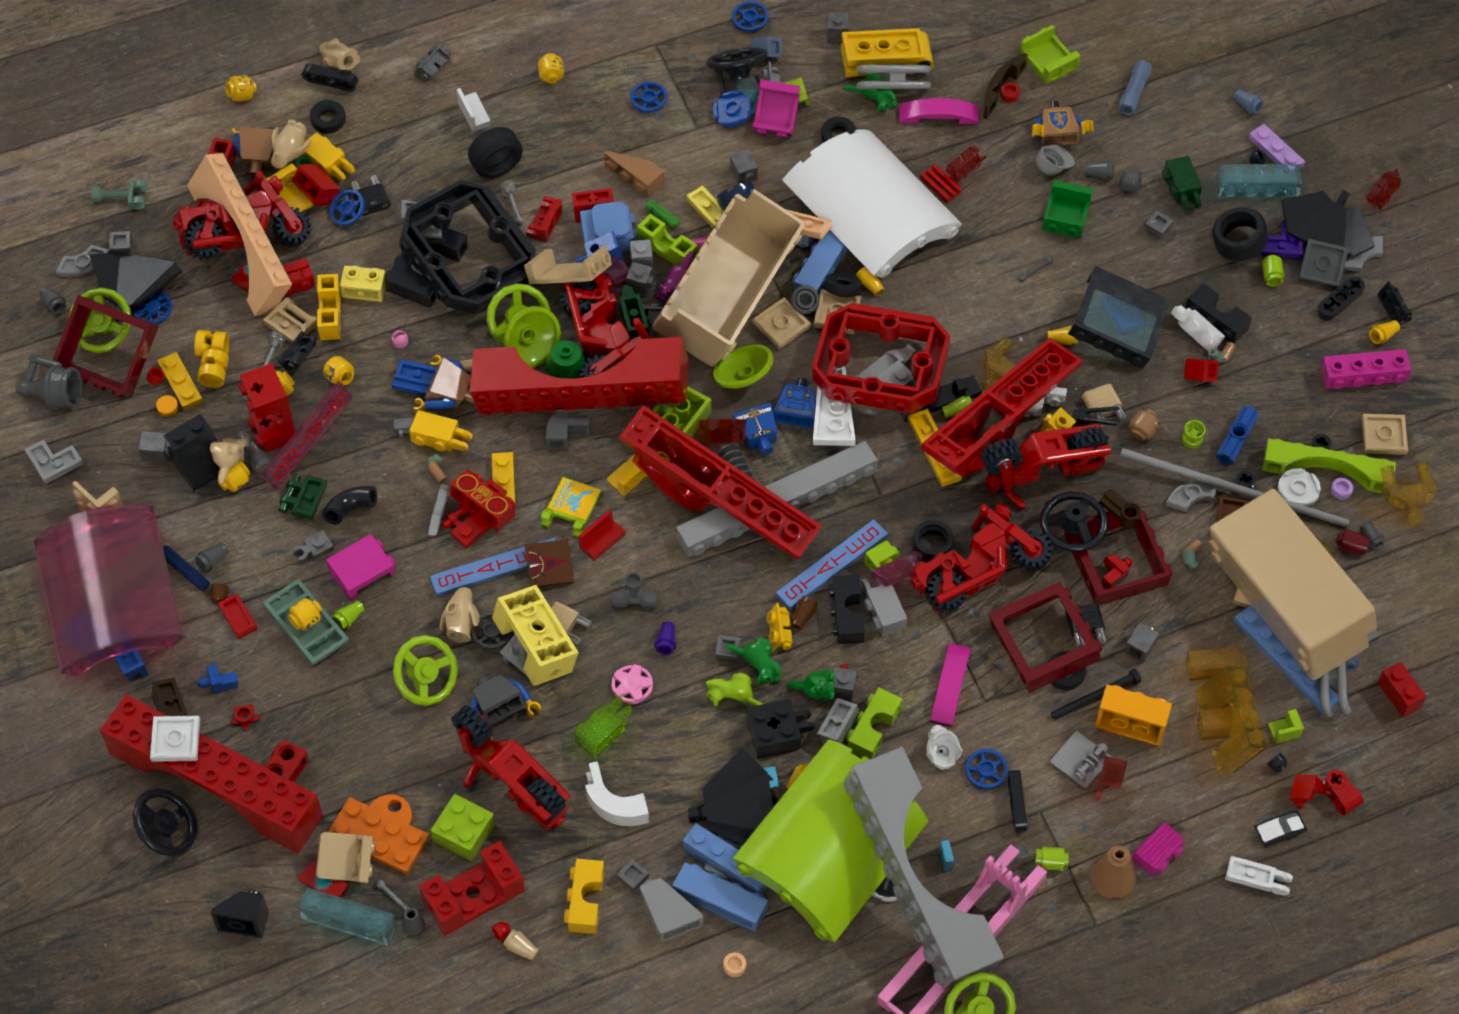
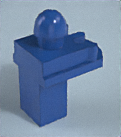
[197,662,238,694]

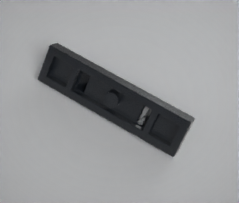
[900,375,982,423]

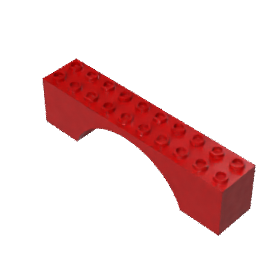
[470,337,689,415]
[100,694,323,854]

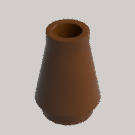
[790,596,818,630]

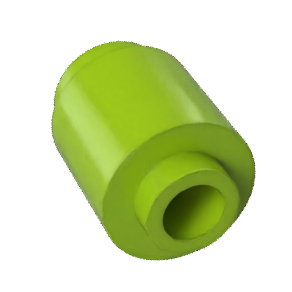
[1261,255,1285,287]
[1035,847,1069,871]

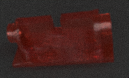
[946,146,987,181]
[1367,169,1401,210]

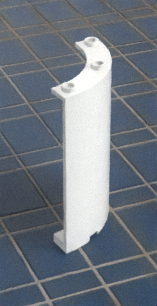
[782,130,962,278]

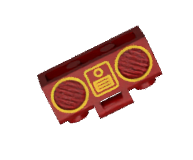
[450,469,516,532]

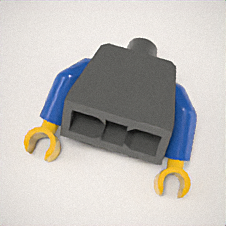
[470,675,541,740]

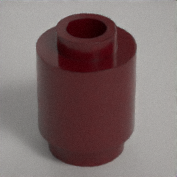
[1336,529,1370,555]

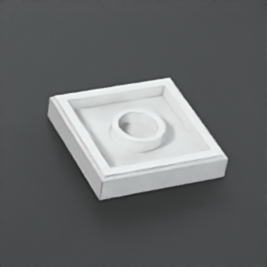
[150,716,200,762]

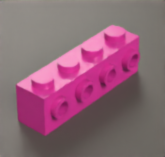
[1320,349,1411,389]

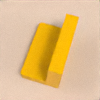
[607,454,647,496]

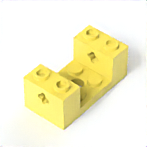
[492,585,579,686]

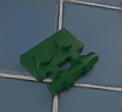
[278,473,328,520]

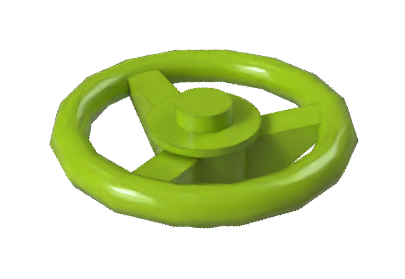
[487,284,551,345]
[68,288,131,353]
[393,635,458,706]
[944,972,1016,1014]

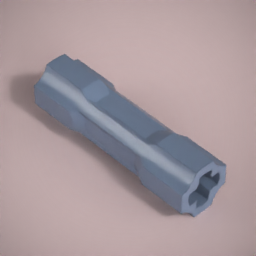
[1118,60,1152,116]

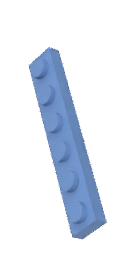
[1233,605,1339,715]

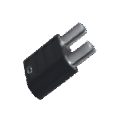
[351,175,391,216]
[1065,604,1106,648]

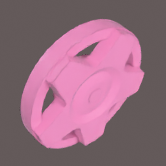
[611,664,653,704]

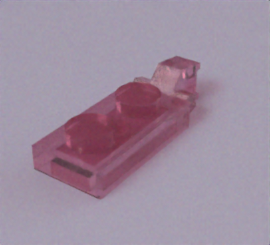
[870,551,923,587]

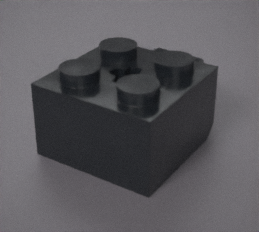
[746,699,815,759]

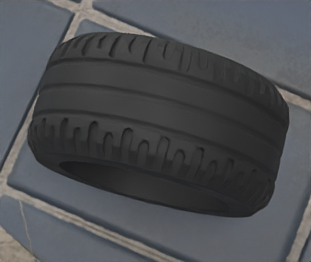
[468,127,523,178]
[1212,207,1268,262]

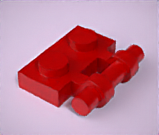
[441,504,492,549]

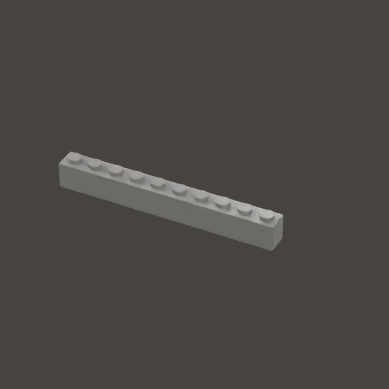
[676,441,878,558]

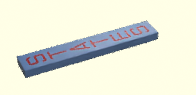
[776,519,888,611]
[430,538,556,597]

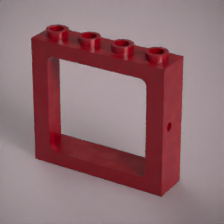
[53,295,159,398]
[1064,503,1172,605]
[989,582,1102,693]

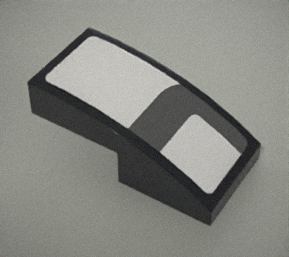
[1254,810,1308,848]

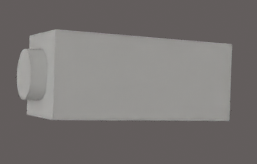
[639,878,703,943]

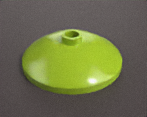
[504,306,561,368]
[713,344,774,389]

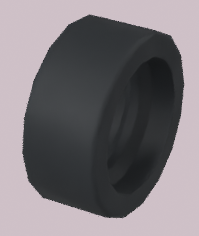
[912,520,954,562]

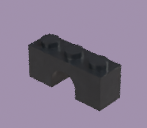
[1185,283,1252,344]
[829,574,865,644]

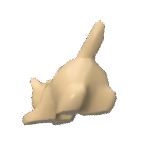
[210,438,250,484]

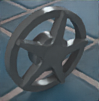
[471,612,513,650]

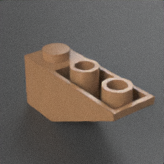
[604,151,665,198]

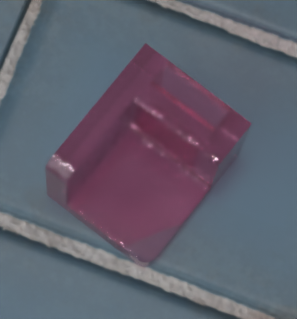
[604,256,629,293]

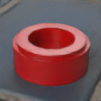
[1000,83,1020,102]

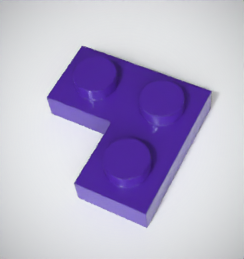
[1261,220,1303,259]

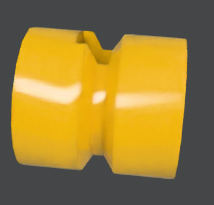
[194,330,230,357]
[197,349,229,388]

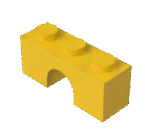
[317,274,341,340]
[564,858,604,934]

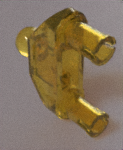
[982,337,1016,392]
[1380,462,1438,526]

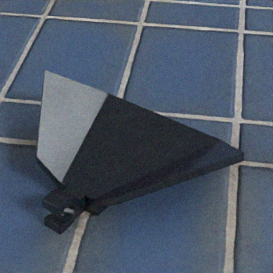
[1282,190,1375,261]
[89,253,182,322]
[688,748,774,846]

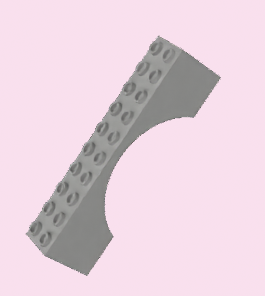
[844,747,1004,990]

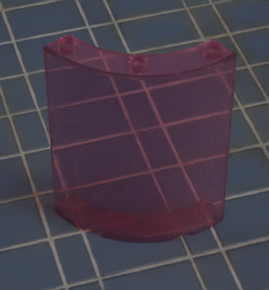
[34,504,183,676]

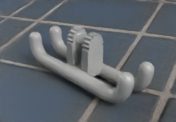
[856,65,932,90]
[1320,662,1352,717]

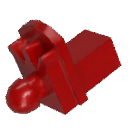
[1102,554,1132,589]

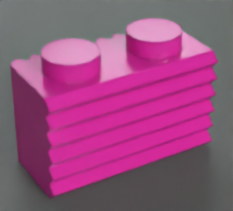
[1132,822,1185,877]

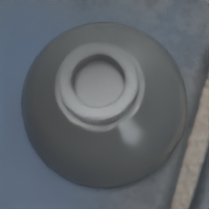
[791,285,820,314]

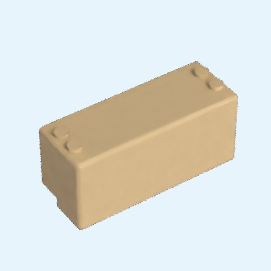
[652,189,805,367]
[1208,489,1377,680]

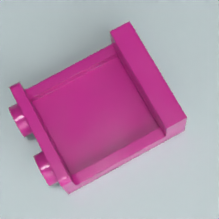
[752,79,801,138]
[326,534,396,601]

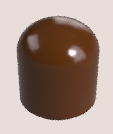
[210,583,229,604]

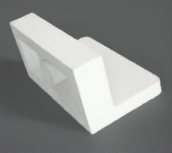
[456,88,491,132]

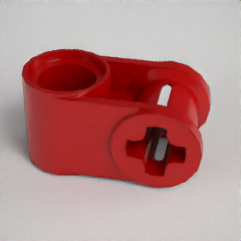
[1322,769,1364,815]

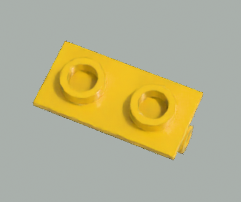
[767,603,793,652]

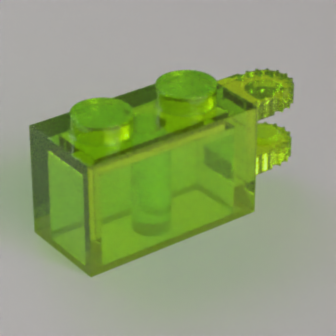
[575,697,633,759]

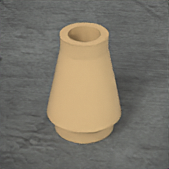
[503,929,539,961]

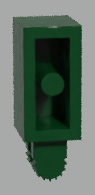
[1162,155,1202,211]
[619,285,649,340]

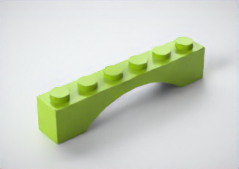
[1262,438,1396,495]

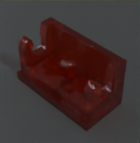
[700,419,747,443]

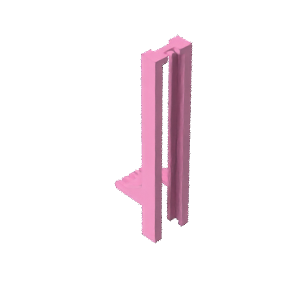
[877,845,1047,1014]

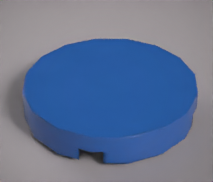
[713,91,753,127]

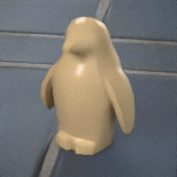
[319,38,360,73]
[271,120,311,169]
[440,587,480,643]

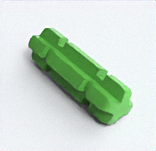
[645,199,680,229]

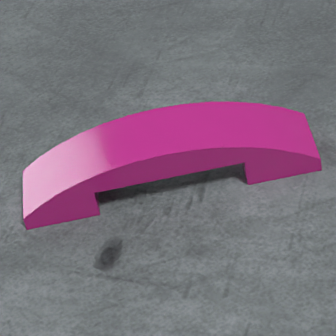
[899,98,979,124]
[930,643,971,727]

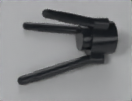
[1072,406,1119,440]

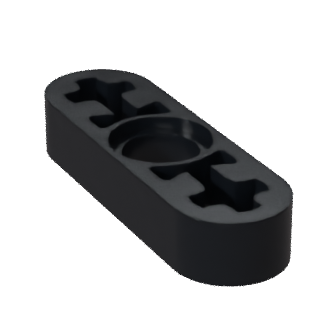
[301,63,359,92]
[1317,277,1365,321]
[1008,770,1027,832]

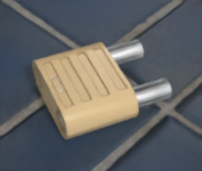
[1081,384,1126,427]
[540,601,592,645]

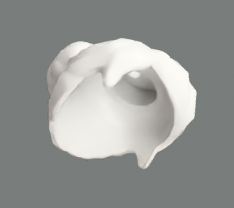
[926,725,963,770]

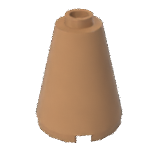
[1090,845,1136,899]

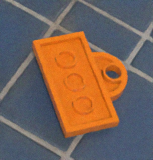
[328,794,430,875]

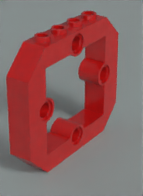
[812,303,950,413]

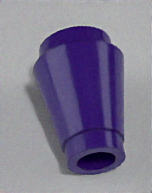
[654,621,676,655]

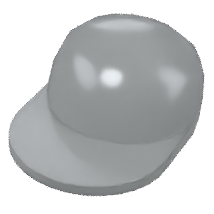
[1035,145,1075,176]

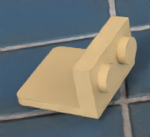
[72,481,126,530]
[316,832,375,883]

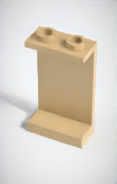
[524,245,612,284]

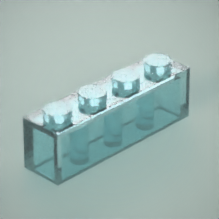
[1216,164,1302,197]
[298,888,396,945]

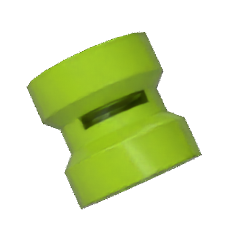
[1182,420,1206,449]

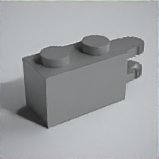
[861,574,908,637]

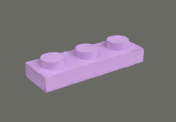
[1248,124,1305,176]

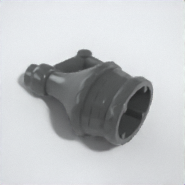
[16,354,83,411]

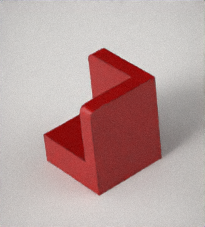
[1184,358,1219,382]
[1289,775,1326,809]

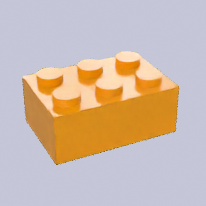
[1095,684,1172,746]

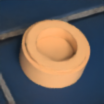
[723,952,746,977]

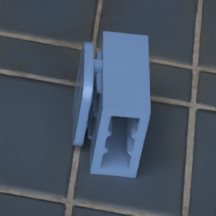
[580,202,638,254]

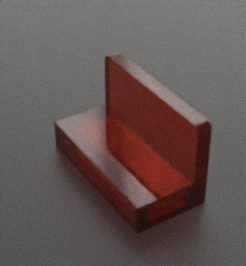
[1095,756,1127,800]

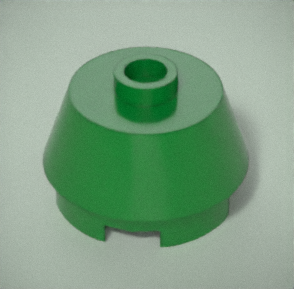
[546,341,587,379]

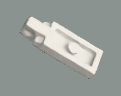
[1171,305,1225,352]

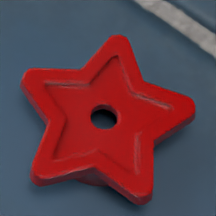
[231,704,260,731]

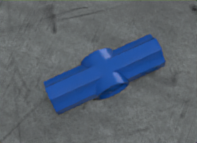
[1216,406,1259,465]

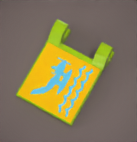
[541,477,602,538]

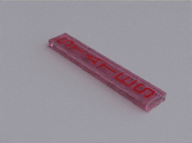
[262,382,353,489]

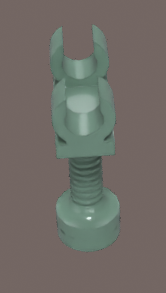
[91,180,147,210]

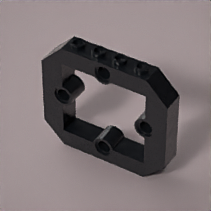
[399,180,536,314]

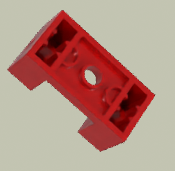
[238,363,297,453]
[419,841,525,937]

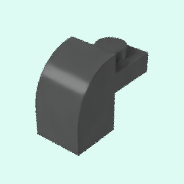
[546,410,590,450]

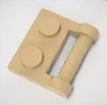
[263,298,317,343]

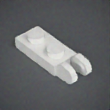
[1225,856,1293,896]

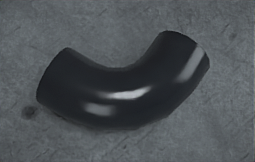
[322,486,378,525]

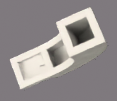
[585,761,649,826]

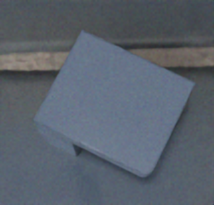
[751,37,782,58]

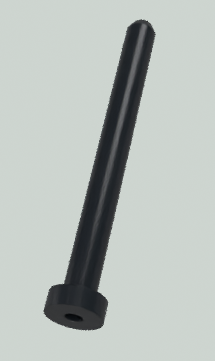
[1051,669,1141,719]

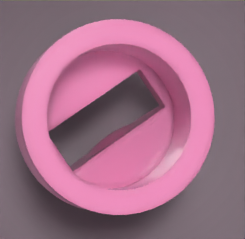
[391,330,409,349]

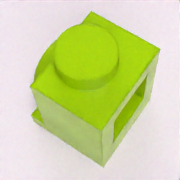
[864,540,900,576]

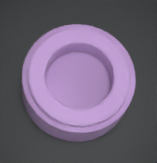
[1331,478,1353,500]

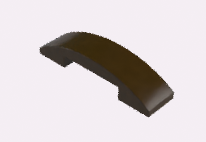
[983,53,1028,119]

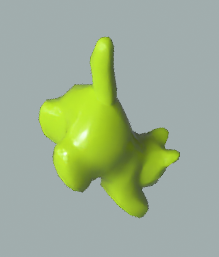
[706,673,763,707]

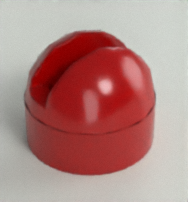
[146,367,165,386]
[491,922,511,942]

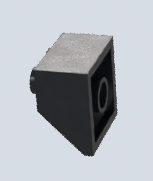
[211,890,269,938]

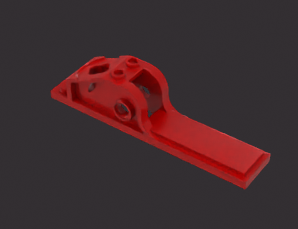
[921,338,1083,477]
[619,405,822,561]

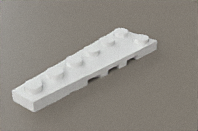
[813,366,856,446]

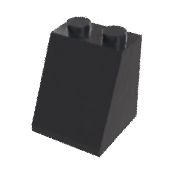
[163,414,220,491]

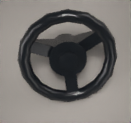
[706,48,768,79]
[1040,491,1109,552]
[132,788,197,857]

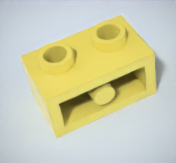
[340,266,386,302]

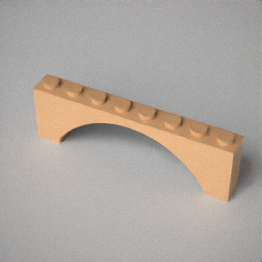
[187,153,292,316]

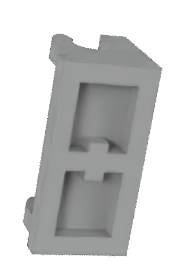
[817,698,860,745]

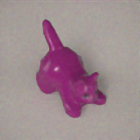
[654,251,694,301]

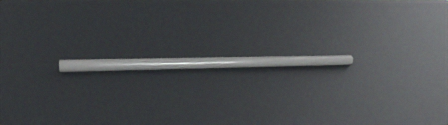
[1120,448,1350,528]

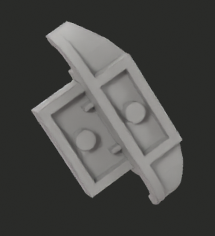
[855,344,916,386]

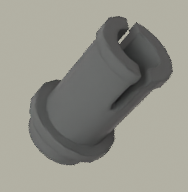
[1360,521,1384,549]

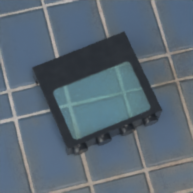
[1068,266,1171,368]

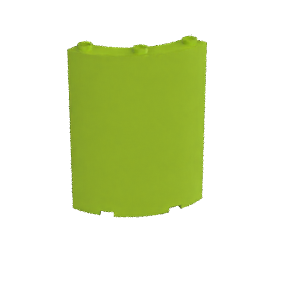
[733,739,929,942]

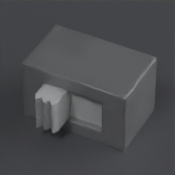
[394,418,413,437]

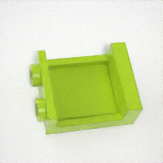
[1020,25,1081,84]

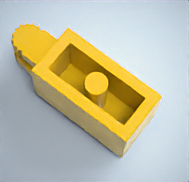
[301,132,355,181]
[409,410,473,452]

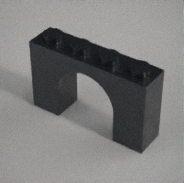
[385,228,468,308]

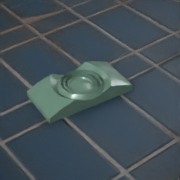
[262,578,349,666]

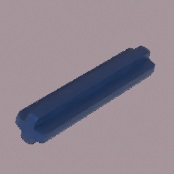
[160,545,210,591]

